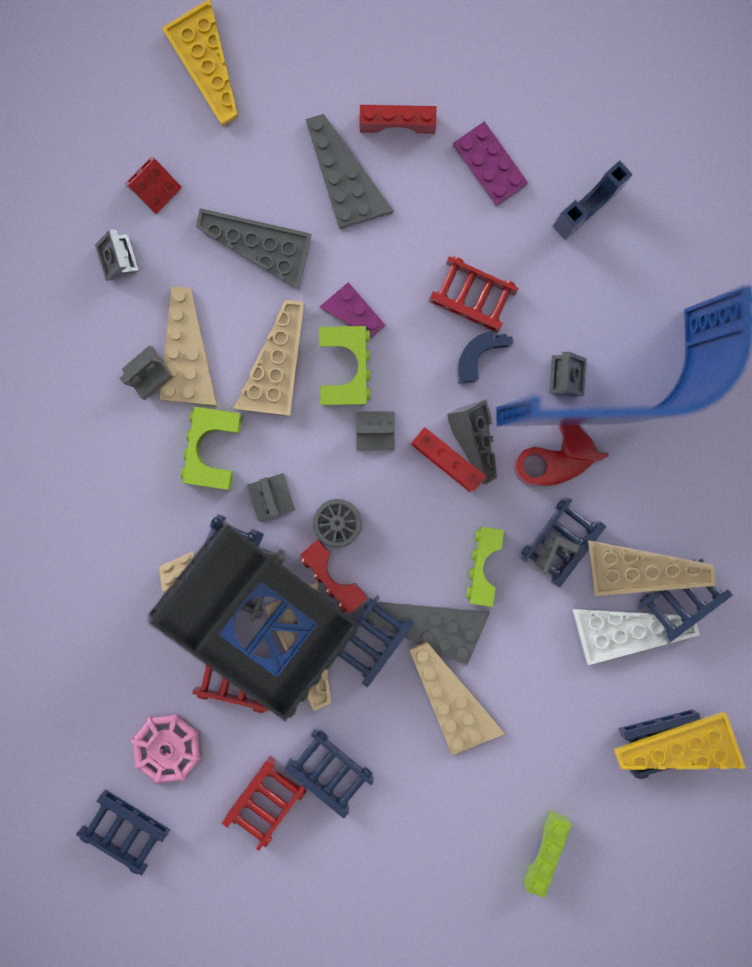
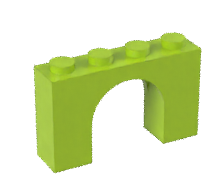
[319,326,371,405]
[181,407,243,490]

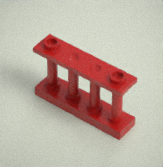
[429,256,519,333]
[411,427,486,492]
[192,665,268,713]
[221,756,307,851]

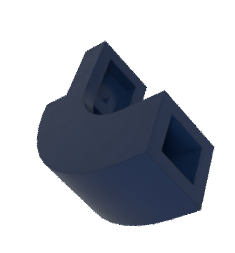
[457,331,513,384]

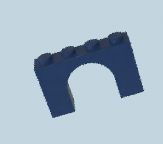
[553,160,633,240]

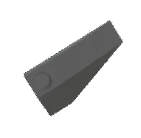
[447,400,497,485]

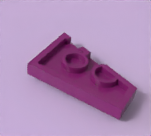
[320,282,386,338]

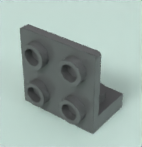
[535,535,580,575]

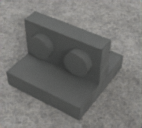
[95,229,139,281]
[120,345,173,400]
[549,352,587,396]
[356,411,395,450]
[247,473,295,521]

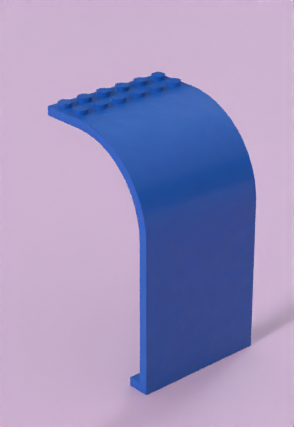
[496,286,752,427]

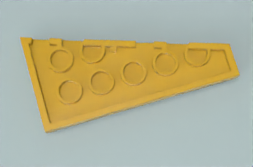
[162,0,238,127]
[613,711,746,770]

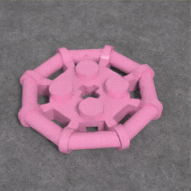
[131,714,202,785]

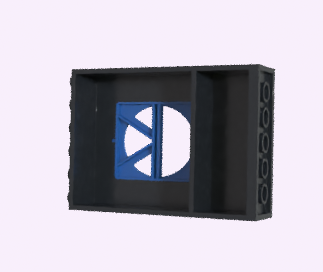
[147,520,359,722]

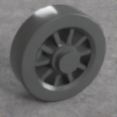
[313,499,362,547]

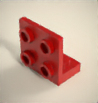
[125,157,182,214]

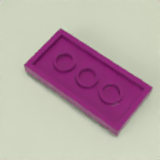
[453,121,528,206]

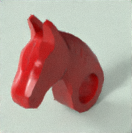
[514,425,609,487]

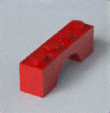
[359,105,437,134]
[300,539,368,614]

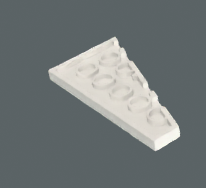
[572,609,700,665]

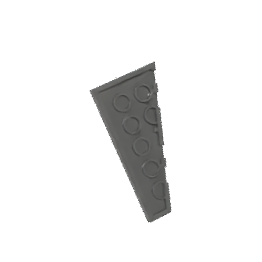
[306,114,393,229]
[196,208,312,291]
[365,601,490,665]

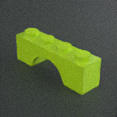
[466,526,504,607]
[523,810,572,898]

